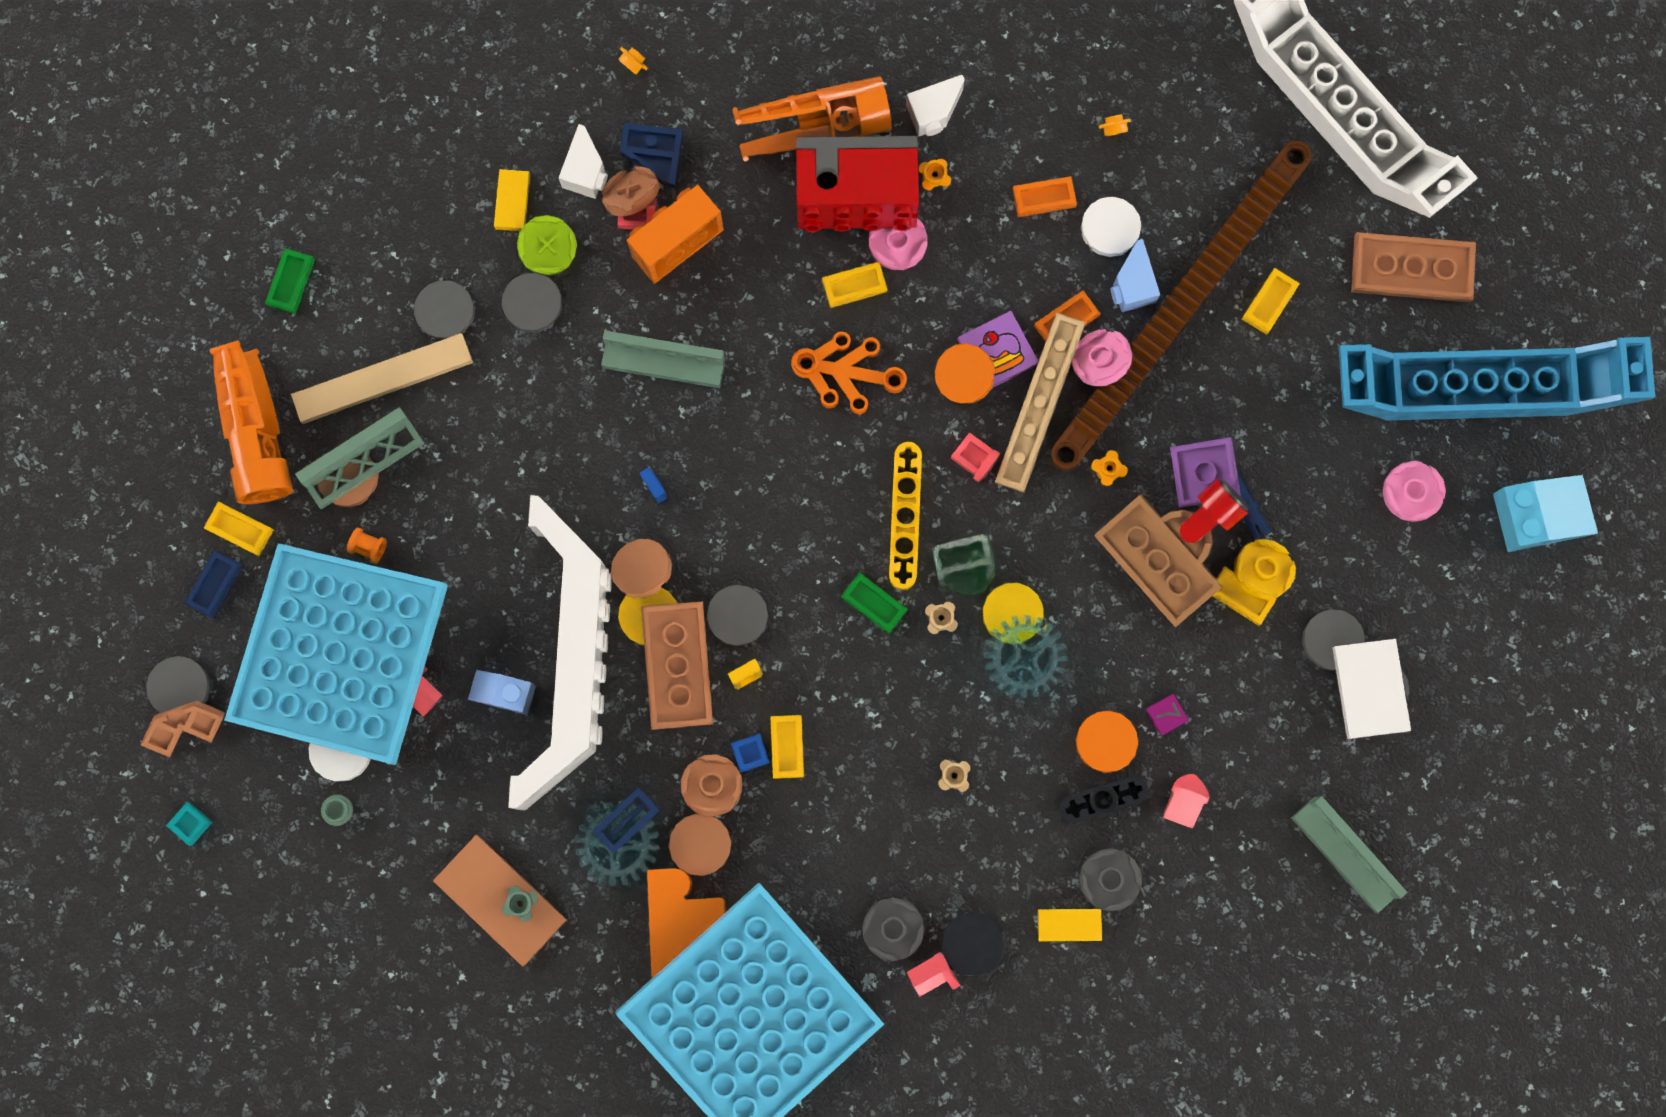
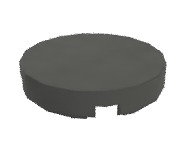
[502,273,562,333]
[414,280,475,340]
[707,585,768,647]
[1302,609,1365,671]
[146,656,211,713]
[1079,849,1142,911]
[862,898,924,961]

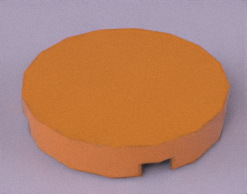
[935,343,995,404]
[1075,711,1138,773]

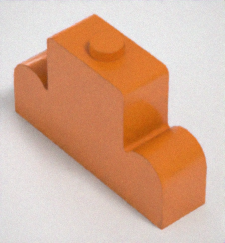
[647,868,726,978]

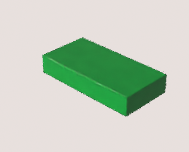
[265,248,315,314]
[841,572,908,634]

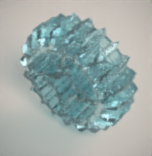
[983,614,1067,698]
[575,801,660,886]

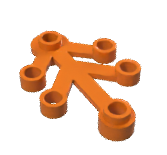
[791,331,907,415]

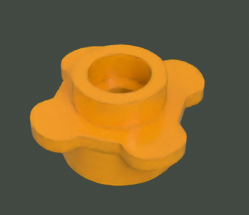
[619,47,648,75]
[1099,114,1131,136]
[919,159,951,191]
[1091,450,1128,486]

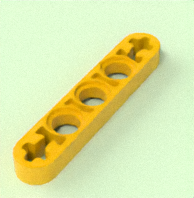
[889,442,922,591]

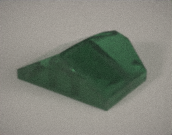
[932,533,997,596]

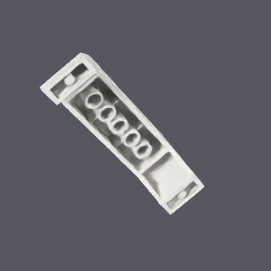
[1233,0,1478,218]
[509,495,612,810]

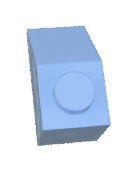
[1111,239,1160,312]
[468,670,536,716]

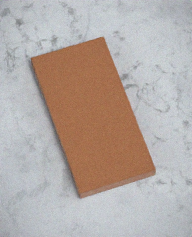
[1351,232,1476,303]
[641,601,713,730]
[433,835,567,967]

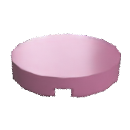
[869,219,927,270]
[1072,329,1133,386]
[1383,461,1446,522]

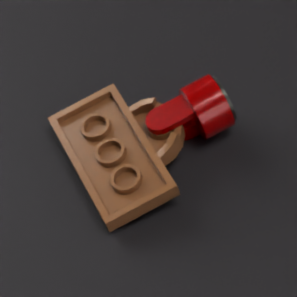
[1094,478,1249,627]

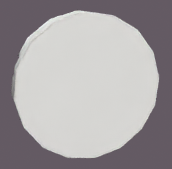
[1081,197,1141,257]
[309,743,370,782]

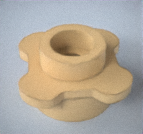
[925,602,958,634]
[938,760,970,792]

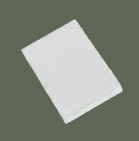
[1333,639,1411,739]

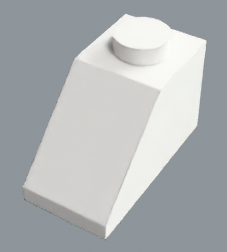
[906,75,964,137]
[559,124,608,199]

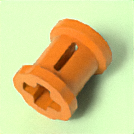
[347,527,387,564]

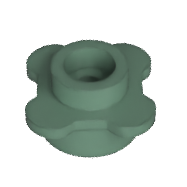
[502,886,538,922]

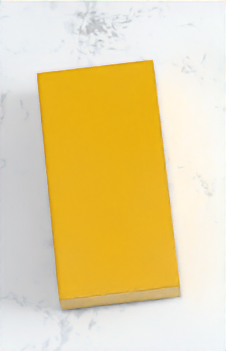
[494,169,530,231]
[822,262,888,308]
[1242,268,1300,335]
[204,501,274,556]
[1213,566,1277,626]
[728,659,763,690]
[771,715,804,779]
[1038,909,1102,941]

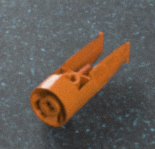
[732,76,892,161]
[210,340,294,504]

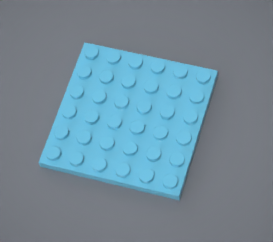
[224,543,448,765]
[615,883,884,1117]

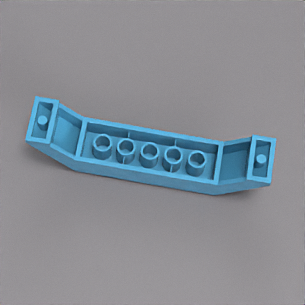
[1339,337,1655,420]

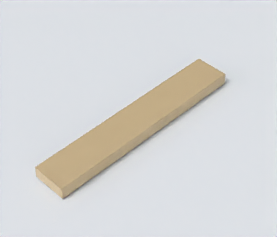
[995,313,1085,493]
[291,333,473,424]

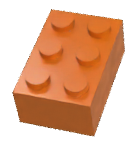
[627,184,724,284]

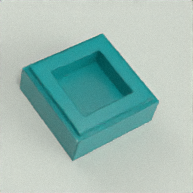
[166,802,212,846]

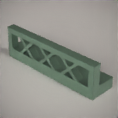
[601,330,725,388]
[295,407,424,510]
[1291,796,1408,913]

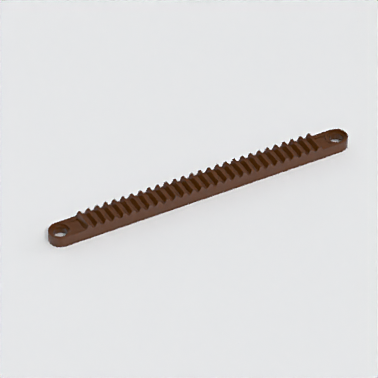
[1050,141,1312,471]

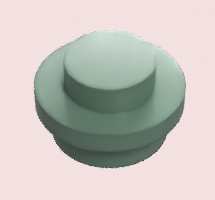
[321,795,353,826]

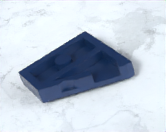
[620,123,683,188]

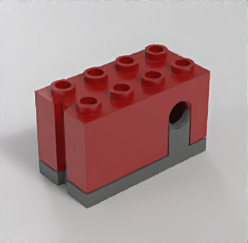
[796,136,919,232]

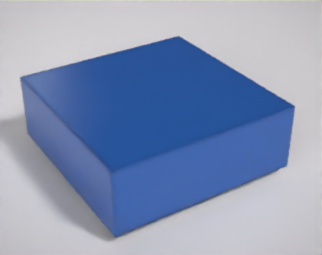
[639,468,667,504]
[731,733,770,773]

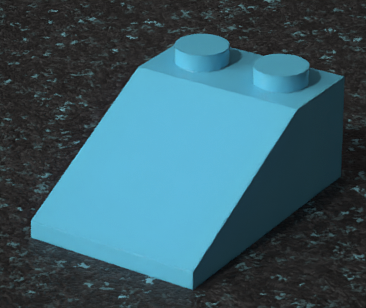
[1493,475,1598,552]

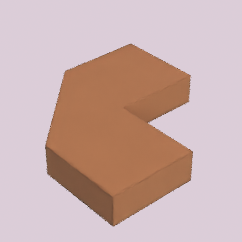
[141,700,225,757]

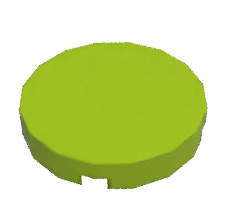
[517,215,577,276]

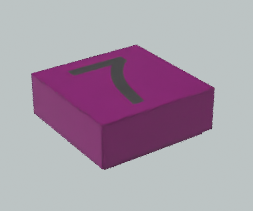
[1145,694,1189,736]

